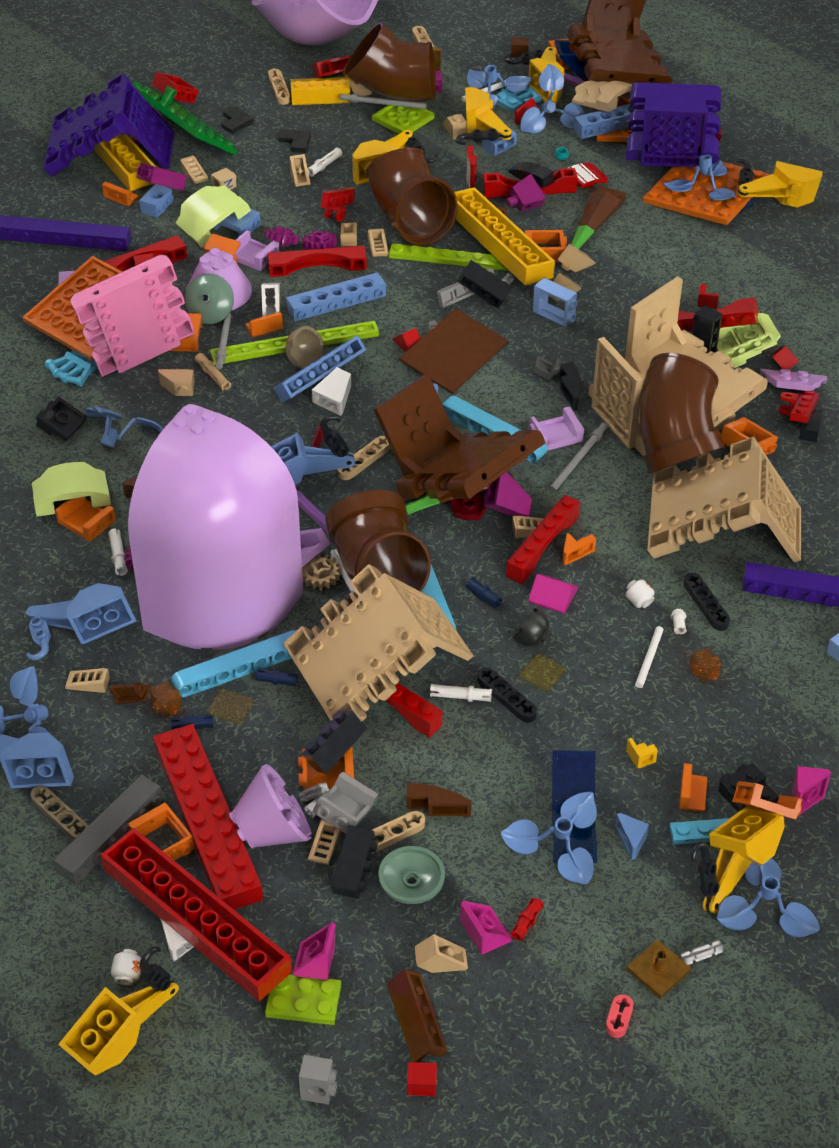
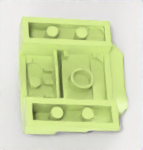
[176,186,251,248]
[717,313,781,368]
[32,462,111,517]

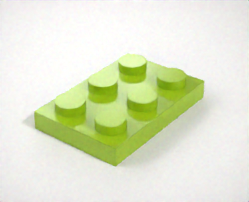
[265,974,342,1025]

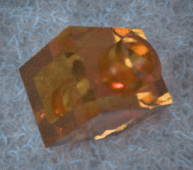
[689,647,721,683]
[150,681,182,718]

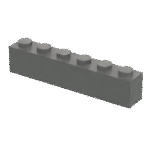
[53,774,163,885]

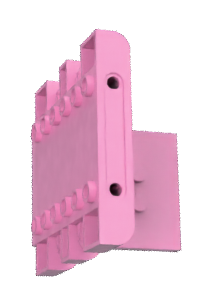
[71,255,195,377]

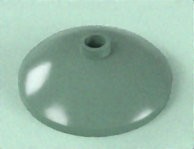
[185,274,234,324]
[379,846,445,904]

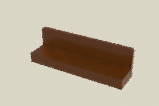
[387,969,448,1062]

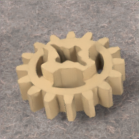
[302,554,341,590]

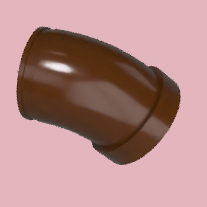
[343,22,436,102]
[366,147,458,246]
[639,353,725,474]
[325,490,431,592]

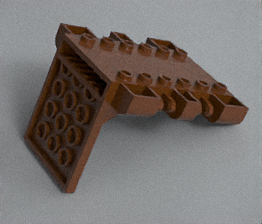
[567,0,672,84]
[373,374,546,499]

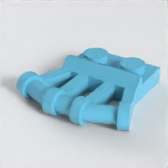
[496,86,542,113]
[44,350,98,387]

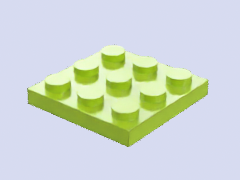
[372,105,435,134]

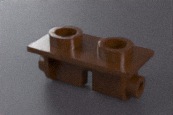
[109,682,152,704]

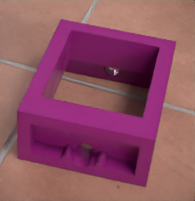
[137,163,187,191]

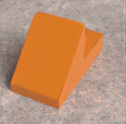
[562,533,596,566]

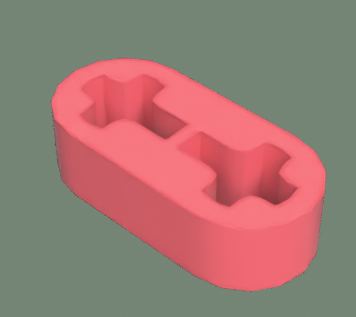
[606,994,634,1038]

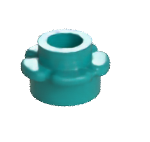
[554,147,569,160]

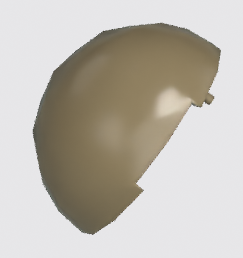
[285,326,324,369]

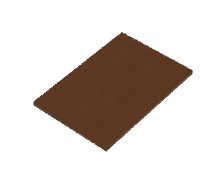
[399,308,508,394]

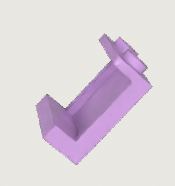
[236,230,279,271]
[528,407,584,451]
[300,528,330,567]

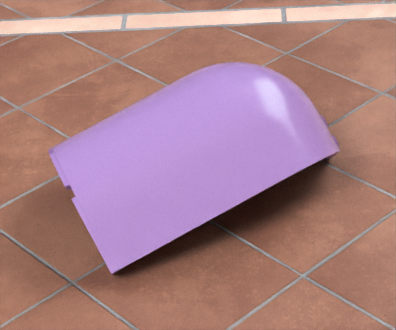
[252,0,378,46]
[128,404,304,650]

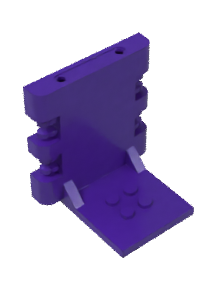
[43,73,175,176]
[626,82,721,167]

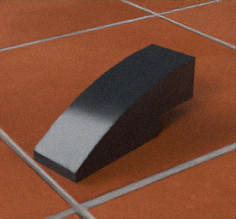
[508,162,554,188]
[559,361,580,411]
[799,409,822,442]

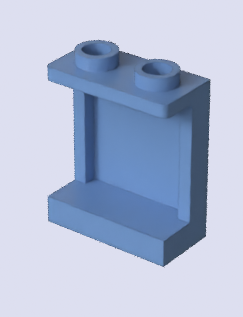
[213,209,261,236]

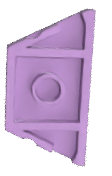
[759,369,827,391]

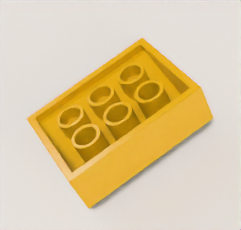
[290,77,350,105]

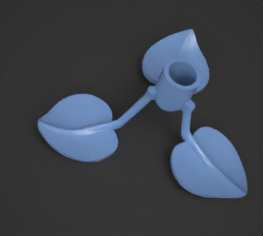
[520,64,584,133]
[467,65,531,107]
[664,155,735,200]
[86,406,163,449]
[0,666,48,734]
[501,792,597,885]
[716,858,820,937]

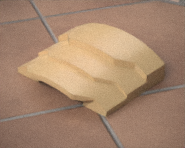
[572,80,633,112]

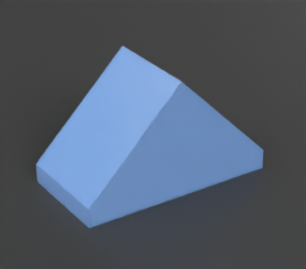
[615,813,649,860]

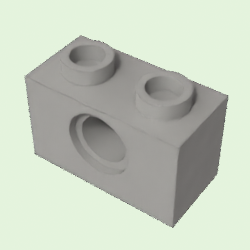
[299,1055,337,1105]

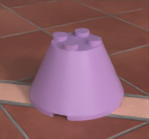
[186,248,252,310]
[229,764,312,849]

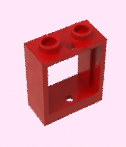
[152,71,199,104]

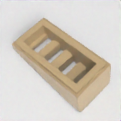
[180,155,208,184]
[340,222,357,246]
[367,229,389,257]
[512,516,544,538]
[65,668,110,693]
[308,819,342,866]

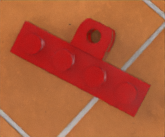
[321,187,356,222]
[778,390,819,423]

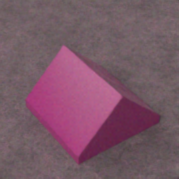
[528,574,579,614]
[791,766,831,816]
[460,901,512,955]
[292,922,336,980]

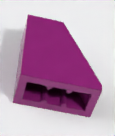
[484,472,532,517]

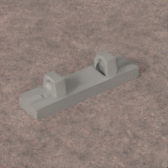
[437,268,494,308]

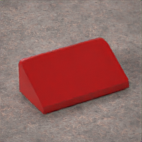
[514,98,537,125]

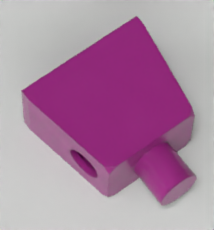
[506,174,546,211]

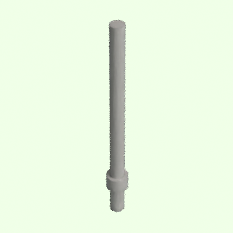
[340,94,427,109]
[215,314,231,369]
[549,423,608,492]

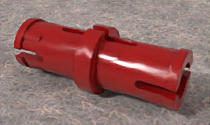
[510,897,544,941]

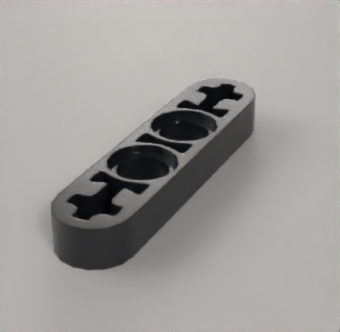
[684,573,730,631]
[477,667,537,723]

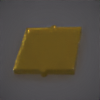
[519,654,566,692]
[207,688,254,725]

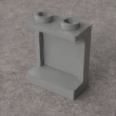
[312,772,378,834]

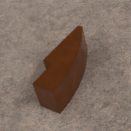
[407,783,471,816]

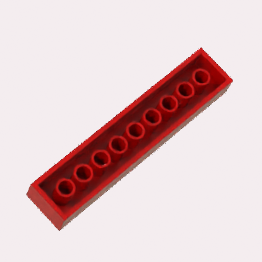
[153,724,263,910]
[100,828,292,1002]

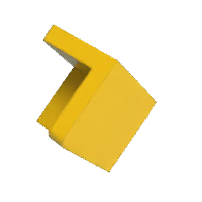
[626,738,658,769]

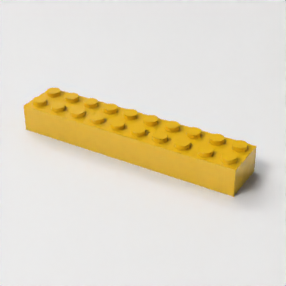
[454,187,555,285]

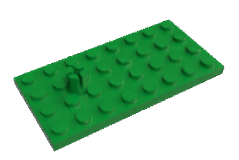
[131,81,238,155]

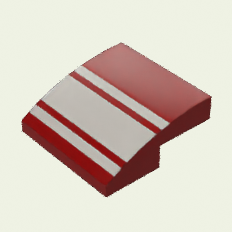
[466,145,477,188]
[569,163,608,188]

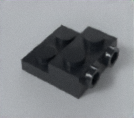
[36,397,88,441]
[718,763,779,812]

